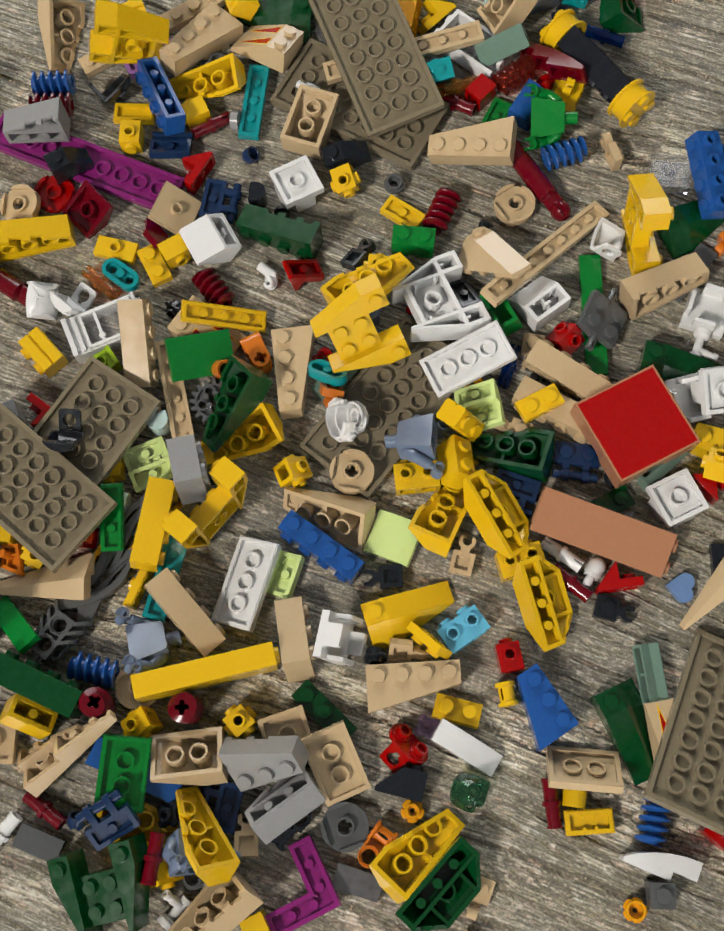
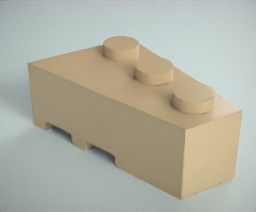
[274,596,316,683]

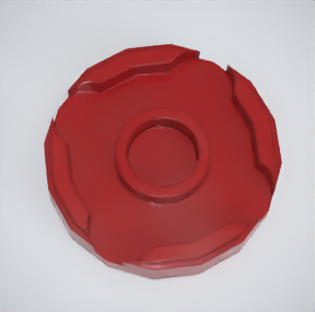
[34,175,76,213]

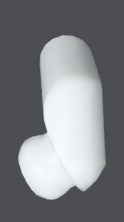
[256,261,278,290]

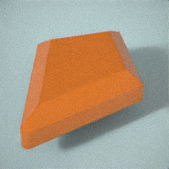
[0,543,25,576]

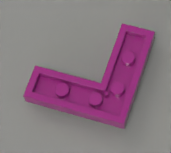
[265,835,342,931]

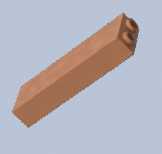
[529,486,678,578]

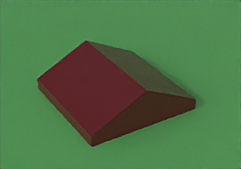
[62,180,114,239]

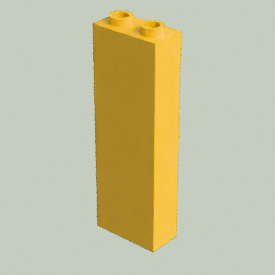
[130,641,281,703]

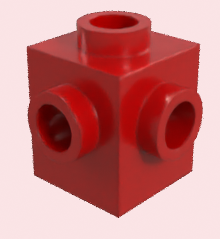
[545,321,585,354]

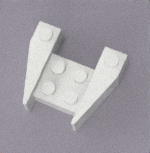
[391,250,491,342]

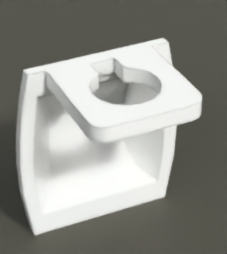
[590,217,625,262]
[26,281,59,320]
[50,282,97,317]

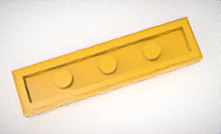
[180,299,267,333]

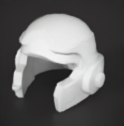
[325,397,369,443]

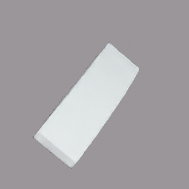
[430,718,503,777]
[618,851,703,882]

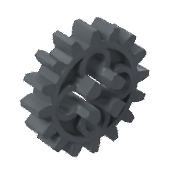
[189,378,222,425]

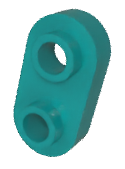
[102,258,140,292]
[308,359,348,387]

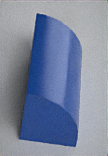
[508,79,542,132]

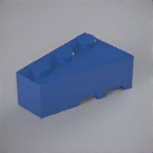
[515,663,579,752]

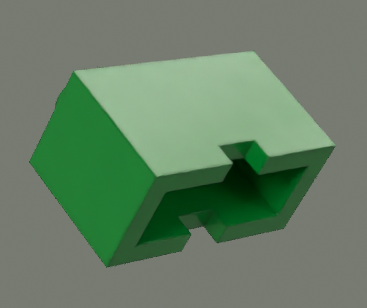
[391,225,436,259]
[479,295,524,337]

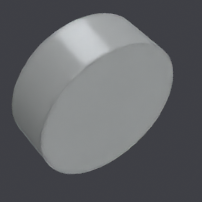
[229,110,241,131]

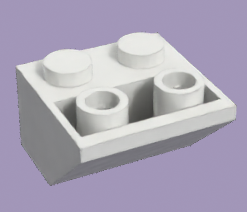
[179,213,242,266]
[508,276,571,332]

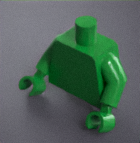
[523,84,578,151]

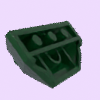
[395,836,481,931]

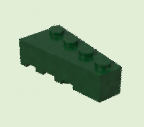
[235,203,323,260]
[0,650,85,719]

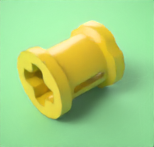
[494,680,519,708]

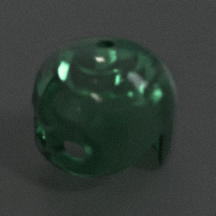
[450,772,490,813]

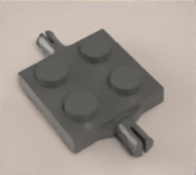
[576,289,629,351]

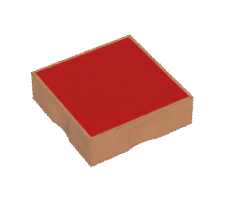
[570,365,701,489]

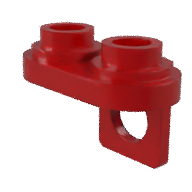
[379,723,428,773]

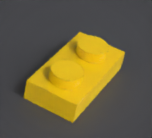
[380,194,425,227]
[136,244,174,288]
[514,383,565,424]
[406,621,453,660]
[431,692,483,730]

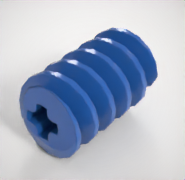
[31,69,76,97]
[541,136,587,172]
[67,651,120,689]
[634,797,672,848]

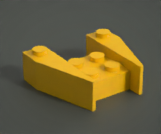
[89,0,169,64]
[621,173,674,276]
[310,273,411,373]
[161,456,248,549]

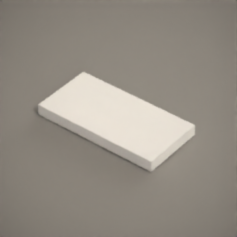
[419,320,517,400]
[211,535,282,633]

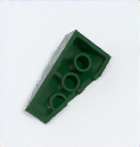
[656,200,724,260]
[637,340,723,381]

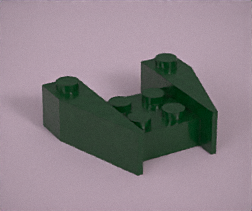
[46,832,149,931]

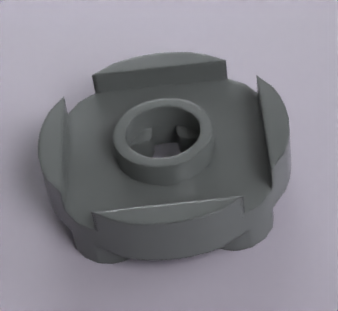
[321,802,369,852]

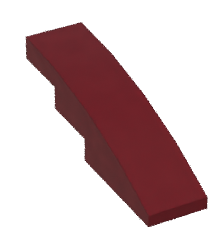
[519,42,588,84]

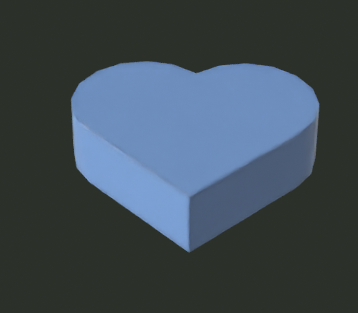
[665,573,695,604]

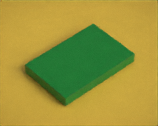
[164,329,233,382]
[94,733,152,813]

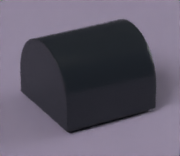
[248,181,268,208]

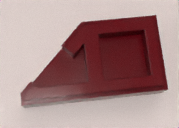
[143,215,170,249]

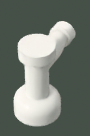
[689,327,719,362]
[157,889,192,931]

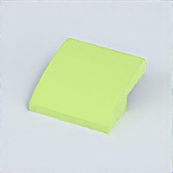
[454,378,506,431]
[123,436,173,493]
[363,509,419,567]
[266,550,306,599]

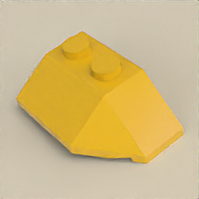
[463,469,529,559]
[512,555,573,652]

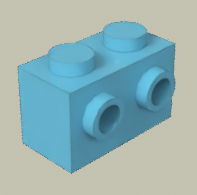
[436,604,491,656]

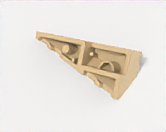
[0,553,95,601]
[679,557,724,631]
[17,710,117,798]

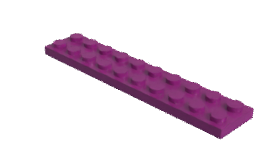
[0,113,185,210]

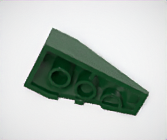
[236,0,315,47]
[599,0,644,33]
[202,354,273,452]
[464,428,555,483]
[589,678,654,786]

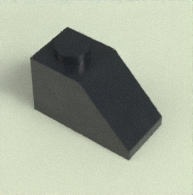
[321,141,372,170]
[43,146,95,184]
[374,764,428,802]

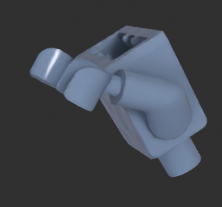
[385,413,447,480]
[115,607,182,674]
[161,820,241,877]

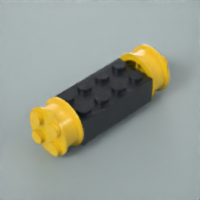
[539,9,656,128]

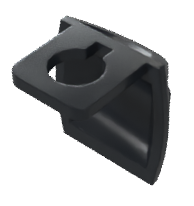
[86,73,131,103]
[42,408,85,452]

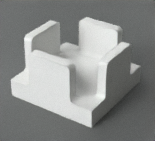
[269,155,325,212]
[678,283,724,341]
[690,366,724,415]
[664,372,713,423]
[645,468,710,529]
[312,609,368,666]

